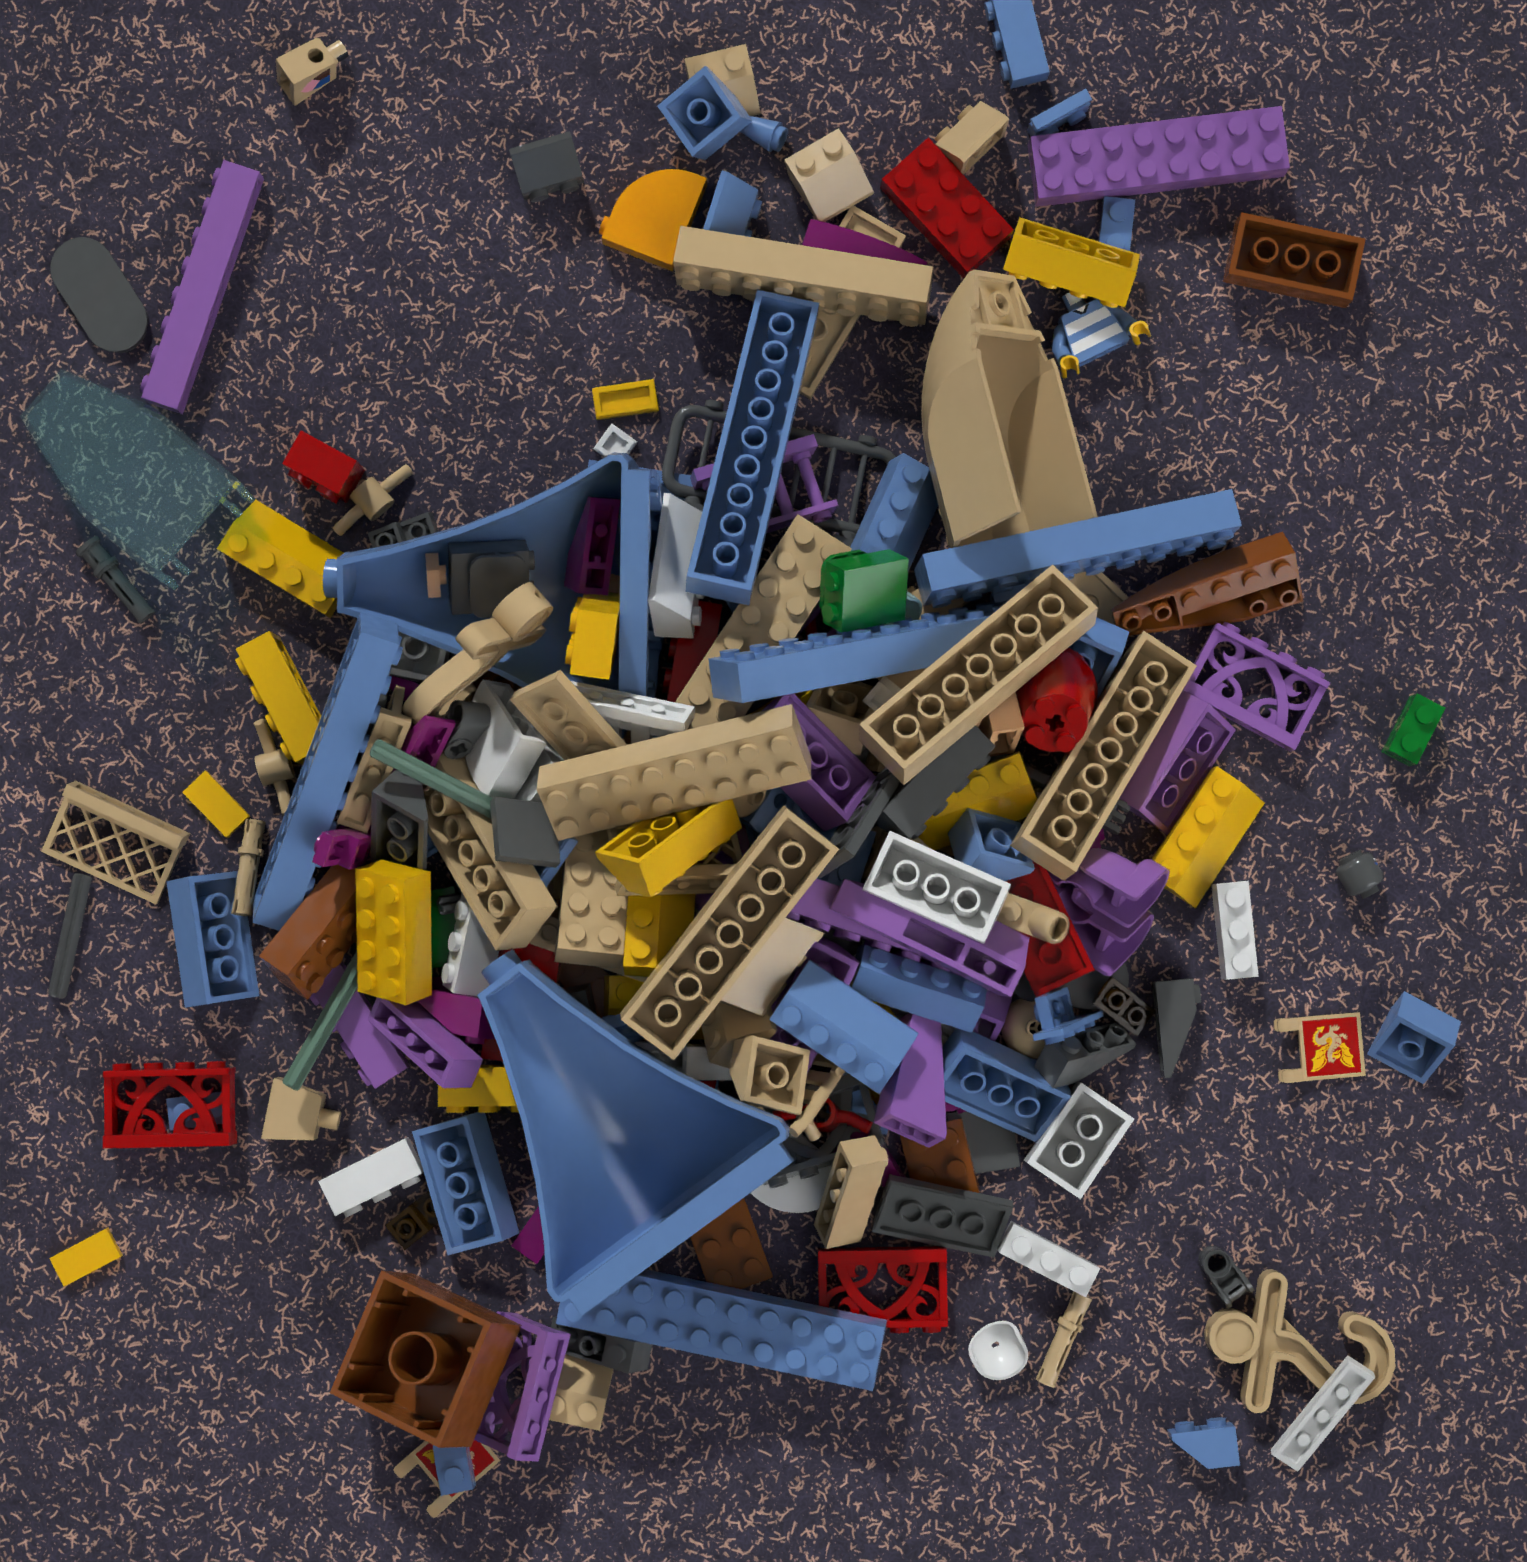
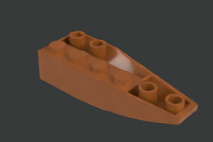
[1111,532,1303,636]

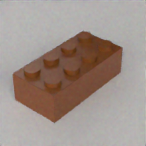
[1223,212,1366,308]
[259,865,357,1000]

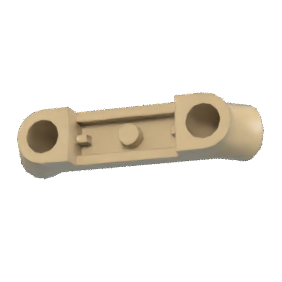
[997,893,1070,944]

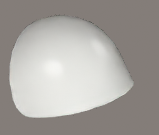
[968,1321,1028,1380]

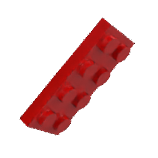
[1005,860,1095,997]

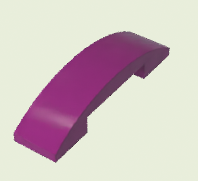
[802,219,928,265]

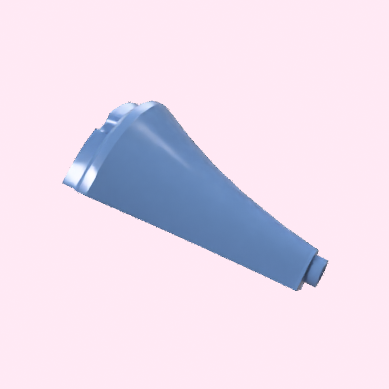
[323,452,664,738]
[477,949,794,1316]

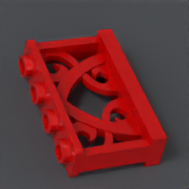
[103,1061,237,1149]
[818,1246,948,1333]

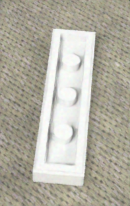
[1271,1355,1375,1472]

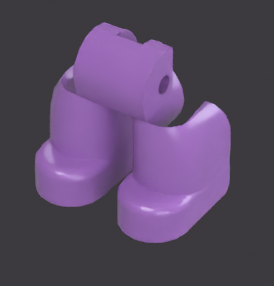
[1047,848,1170,976]

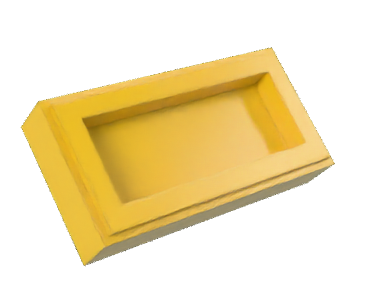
[592,379,659,420]
[182,770,250,838]
[49,1227,123,1286]

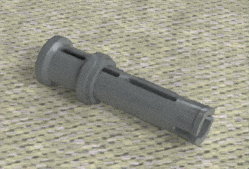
[75,536,156,624]

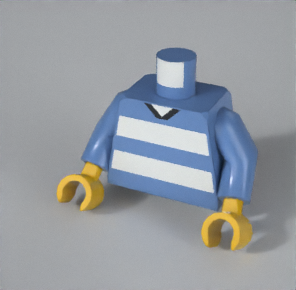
[1052,293,1151,378]

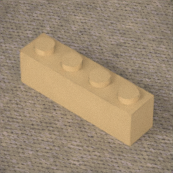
[814,1135,888,1249]

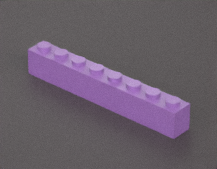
[140,160,264,414]

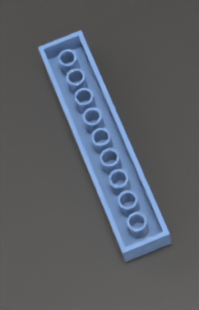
[685,289,819,606]
[914,489,1242,608]
[708,602,1004,703]
[253,612,403,931]
[556,1269,887,1391]

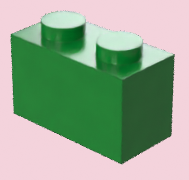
[1381,693,1446,767]

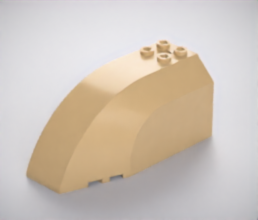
[921,270,1098,548]

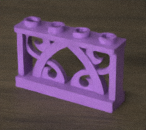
[1183,622,1330,752]
[474,1311,571,1462]

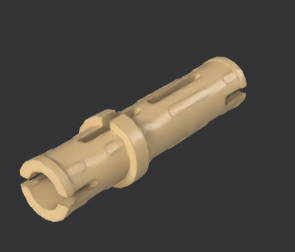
[231,819,266,917]
[1036,1291,1092,1388]

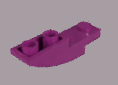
[312,825,371,870]

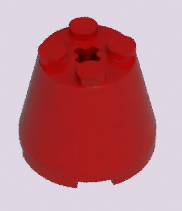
[1016,648,1098,752]

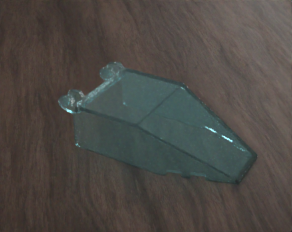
[20,369,256,590]

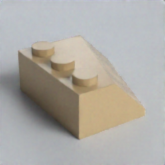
[720,918,825,1017]

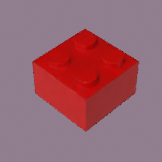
[282,430,365,504]

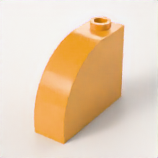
[599,169,707,272]

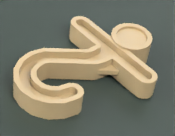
[402,582,553,726]
[1204,1269,1396,1413]

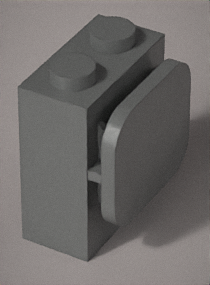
[448,540,535,618]

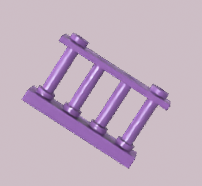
[690,434,838,533]

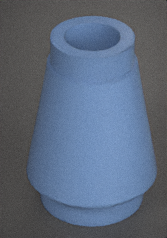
[740,116,788,152]

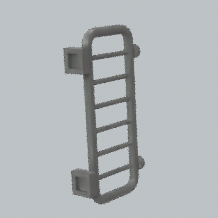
[662,400,896,547]

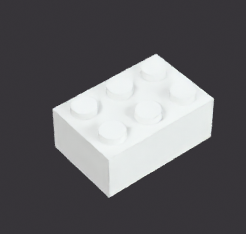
[1024,1081,1134,1199]

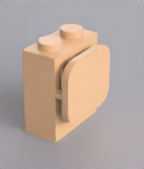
[976,692,1024,757]

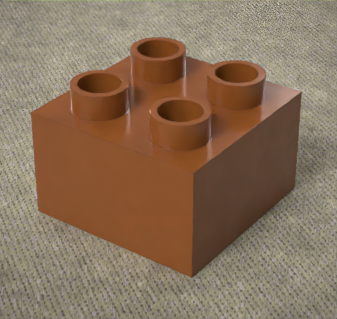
[330,1270,522,1448]

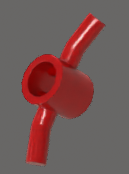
[772,1098,873,1134]

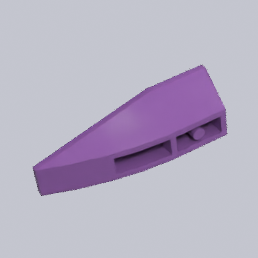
[829,879,1030,997]

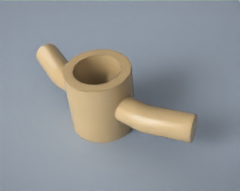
[332,464,413,536]
[254,719,295,815]

